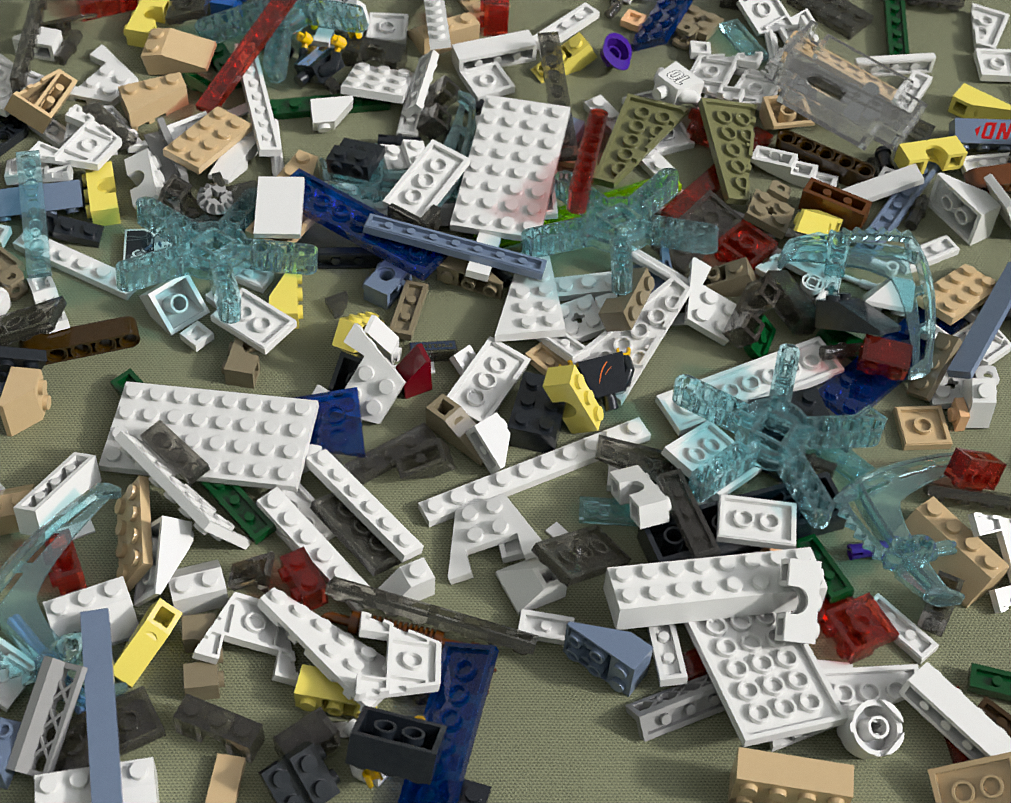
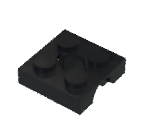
[0,346,47,383]

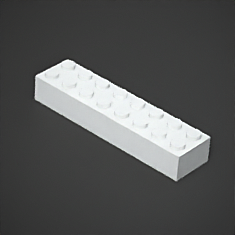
[603,547,828,630]

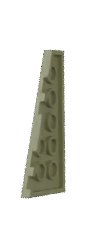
[592,93,689,189]
[698,97,757,205]

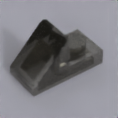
[227,551,275,594]

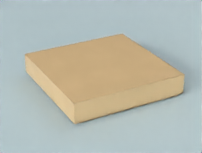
[893,405,953,451]

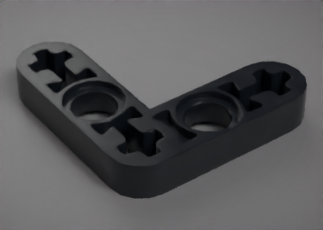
[0,114,29,157]

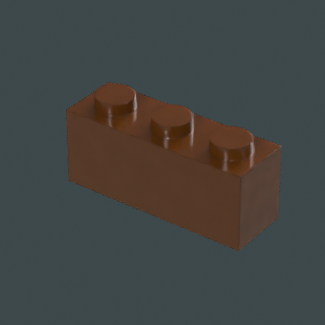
[798,177,872,234]

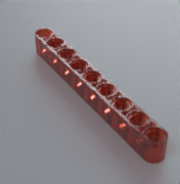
[566,108,608,214]

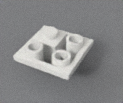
[862,277,915,316]
[495,554,568,615]

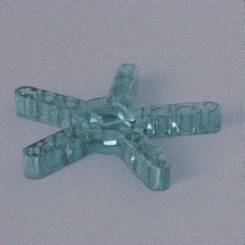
[195,0,369,83]
[521,168,719,295]
[115,188,318,324]
[672,343,885,529]

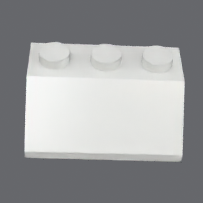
[43,576,139,662]

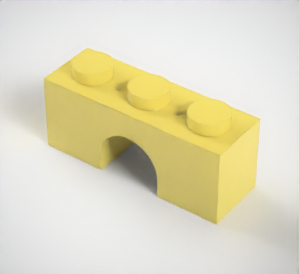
[124,0,171,48]
[894,136,968,174]
[82,161,121,226]
[543,364,604,434]

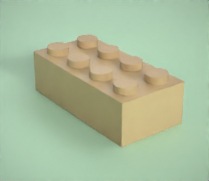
[728,747,854,803]

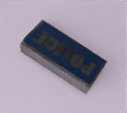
[408,340,458,362]

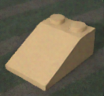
[141,28,217,75]

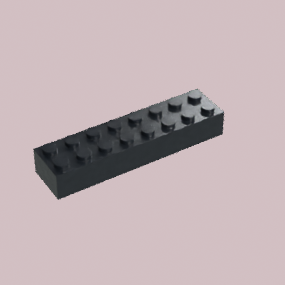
[637,472,850,563]

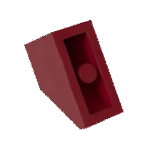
[395,343,432,399]

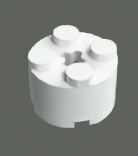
[837,699,905,760]

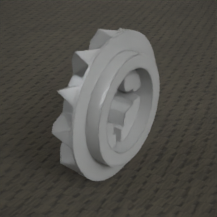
[197,183,234,215]

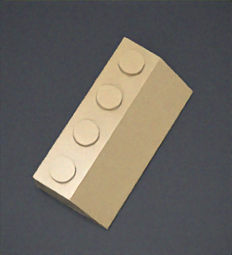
[891,496,1009,608]

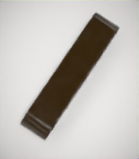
[774,130,875,187]
[18,316,140,365]

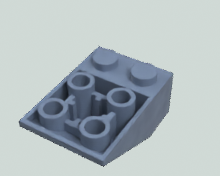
[563,621,653,697]

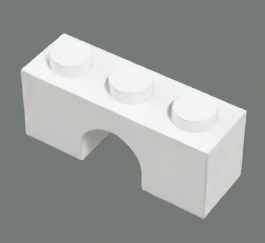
[124,148,168,219]
[610,465,671,529]
[774,558,824,644]

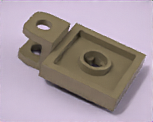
[670,4,724,50]
[743,180,795,240]
[0,246,29,301]

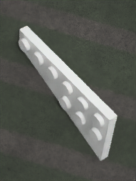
[495,242,566,342]
[575,275,691,406]
[114,431,252,550]
[257,587,386,712]
[769,664,919,752]

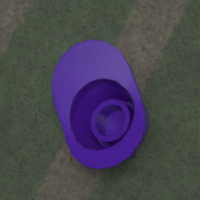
[600,33,632,71]

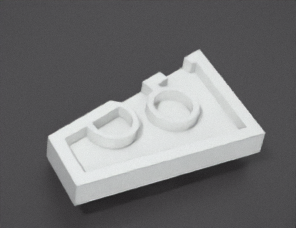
[970,3,1010,49]

